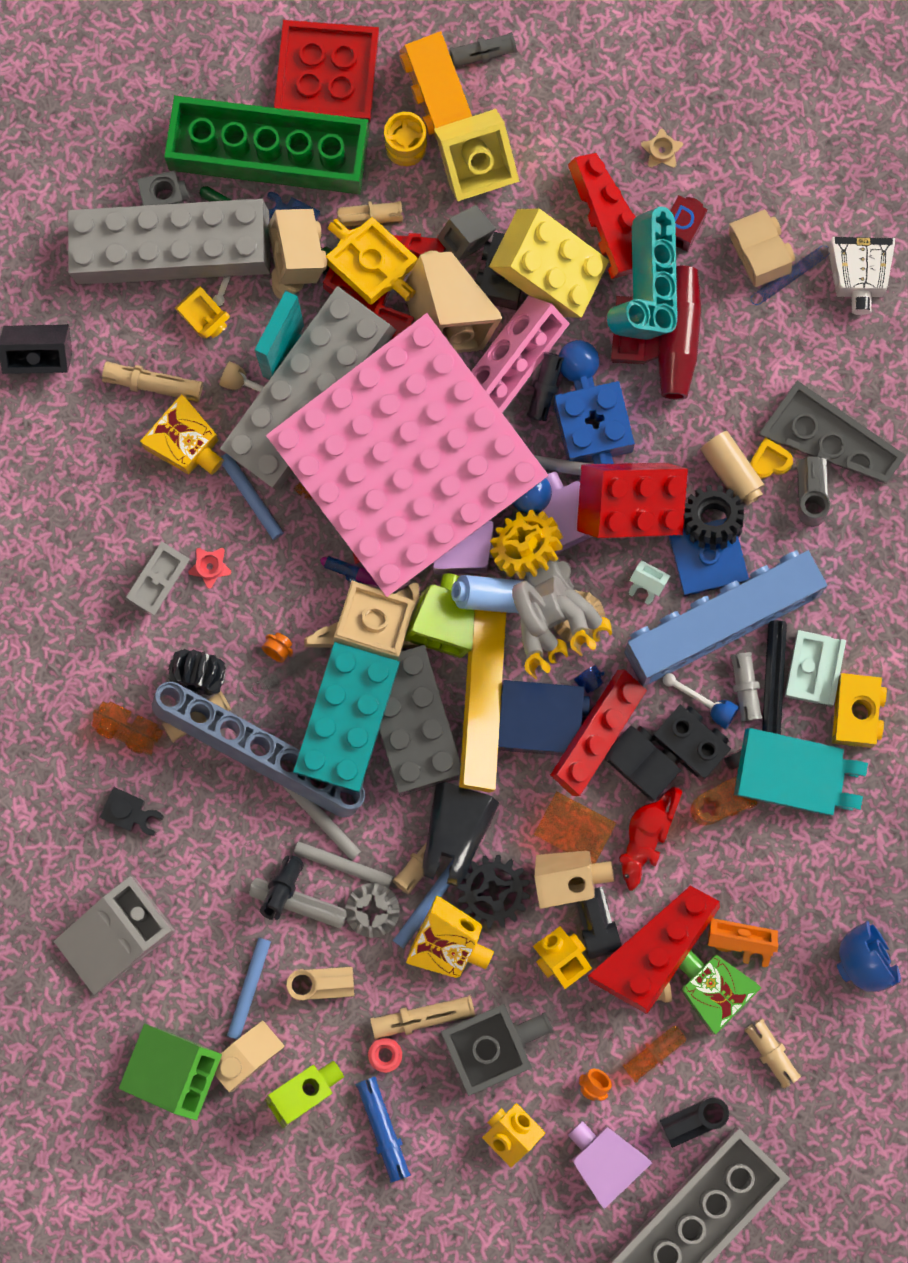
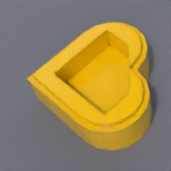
[750,437,793,479]

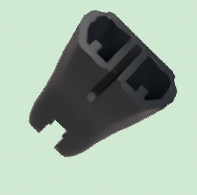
[422,782,499,886]

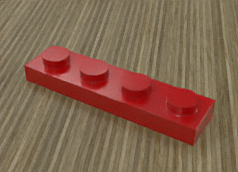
[550,669,647,796]

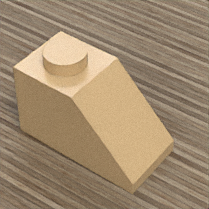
[215,1020,285,1092]

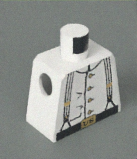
[828,237,895,315]

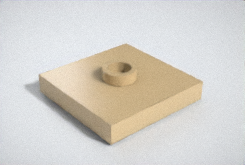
[332,581,416,661]

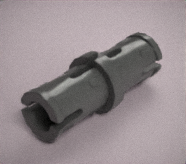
[449,32,517,68]

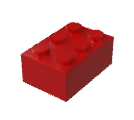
[577,463,688,538]

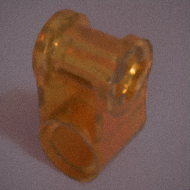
[690,776,758,826]

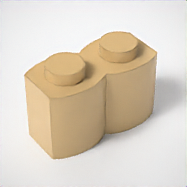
[729,209,795,287]

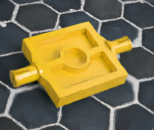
[325,217,418,305]

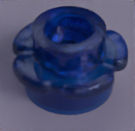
[574,664,605,694]

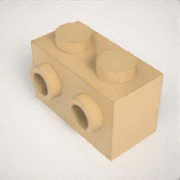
[268,209,327,285]

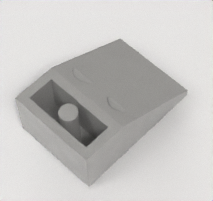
[54,876,176,996]

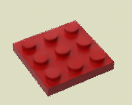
[274,20,379,123]

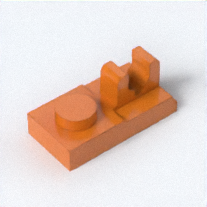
[708,918,778,967]

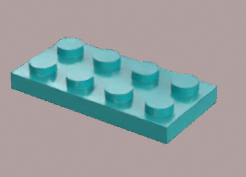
[293,642,400,793]

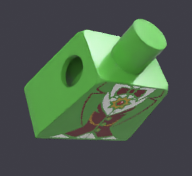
[679,951,761,1035]

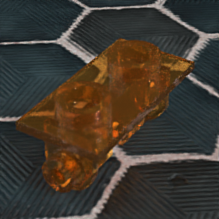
[92,701,163,756]

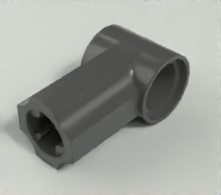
[797,457,830,527]

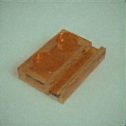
[533,791,616,864]

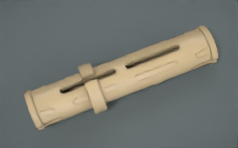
[102,361,203,403]
[370,995,475,1040]

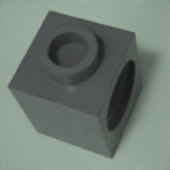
[137,170,189,206]
[437,205,496,261]

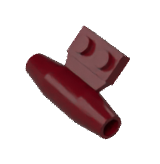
[611,265,701,400]

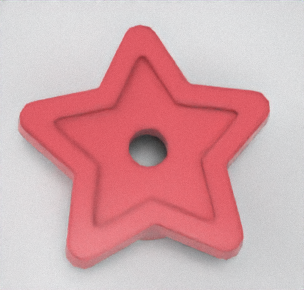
[188,548,231,589]

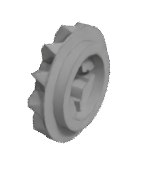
[345,883,400,938]

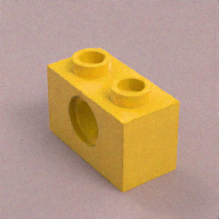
[832,673,887,748]

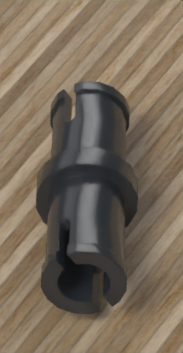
[527,352,564,421]
[260,855,304,920]

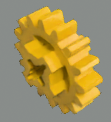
[490,509,563,579]

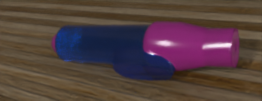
[320,556,379,587]

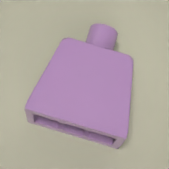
[537,471,593,554]
[433,520,494,574]
[568,1121,652,1209]

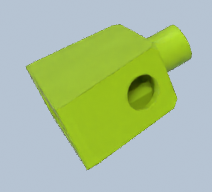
[404,573,474,658]
[264,1061,344,1129]

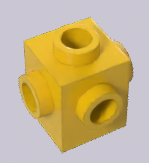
[533,926,592,989]
[482,1103,545,1168]

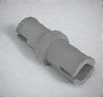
[730,652,762,722]

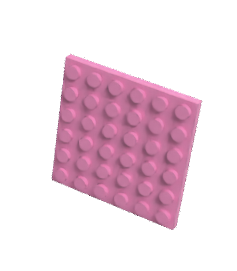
[266,313,549,597]

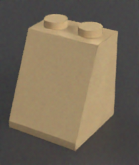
[406,251,502,353]

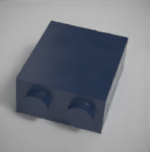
[498,680,590,756]

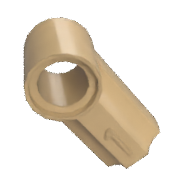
[286,967,354,1001]

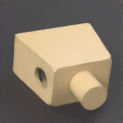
[534,851,614,909]

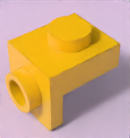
[174,286,230,339]

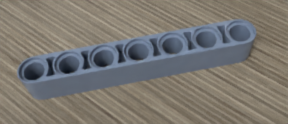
[151,682,365,818]

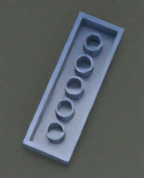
[624,550,828,687]

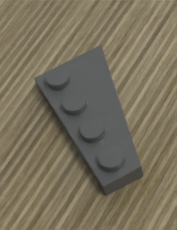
[758,380,906,484]

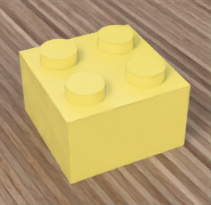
[434,109,520,201]

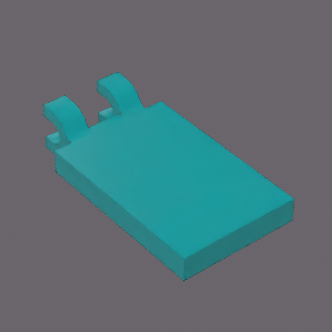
[254,290,304,380]
[734,728,868,816]

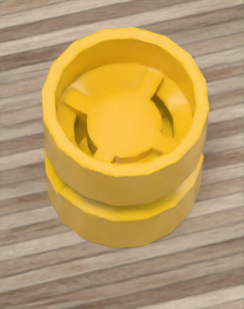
[384,111,427,167]

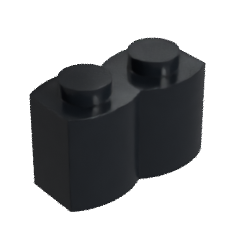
[604,725,681,802]

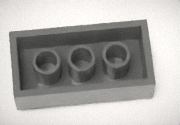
[379,645,461,797]

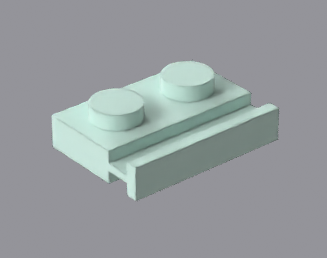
[784,630,846,707]

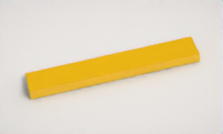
[459,610,506,793]

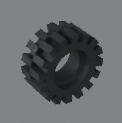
[684,485,744,550]

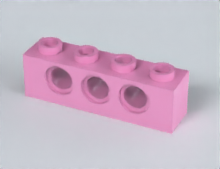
[471,296,570,413]

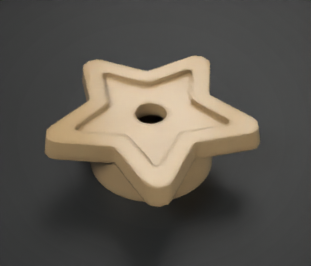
[641,129,683,168]

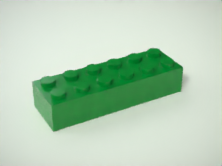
[164,95,369,195]

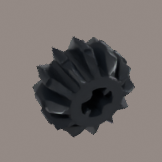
[168,649,226,696]

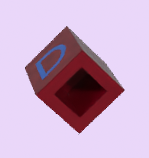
[670,195,708,252]

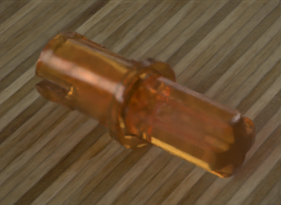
[622,1026,686,1083]

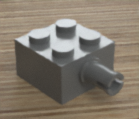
[441,1004,554,1096]

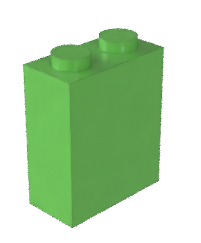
[119,1023,222,1121]

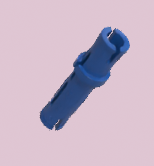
[355,1077,411,1183]

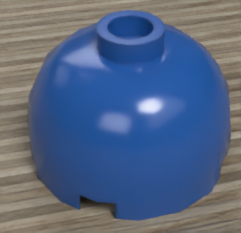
[837,921,901,992]

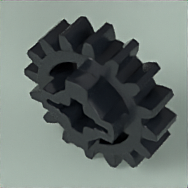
[457,855,531,929]

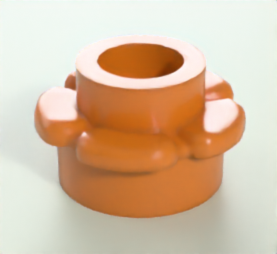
[262,633,293,663]
[579,1068,612,1101]

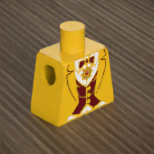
[140,394,224,475]
[406,896,494,978]

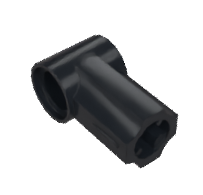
[576,887,622,960]
[660,1096,729,1148]

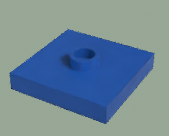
[668,518,749,596]

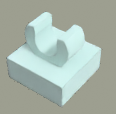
[629,560,670,604]

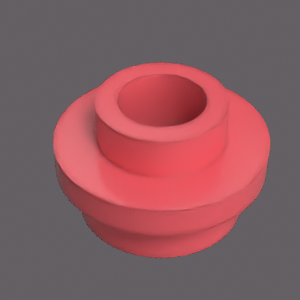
[368,1038,403,1073]

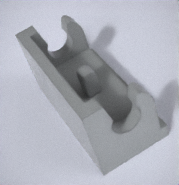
[124,541,190,616]

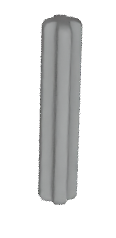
[249,877,347,928]

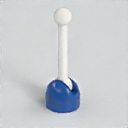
[663,673,739,730]

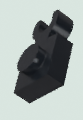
[99,787,164,836]

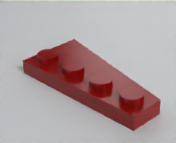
[568,153,636,280]
[588,885,720,1014]

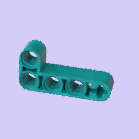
[607,207,677,340]

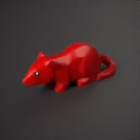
[619,787,683,891]

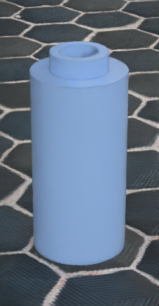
[451,575,523,614]

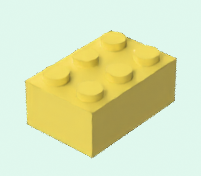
[489,208,609,318]

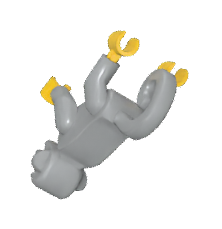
[512,559,612,679]

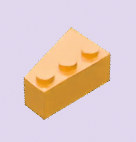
[399,31,472,140]

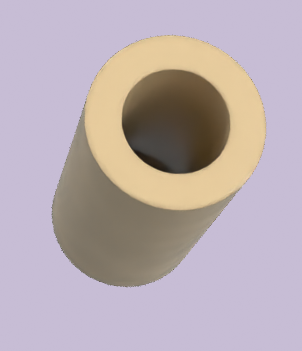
[700,431,765,506]

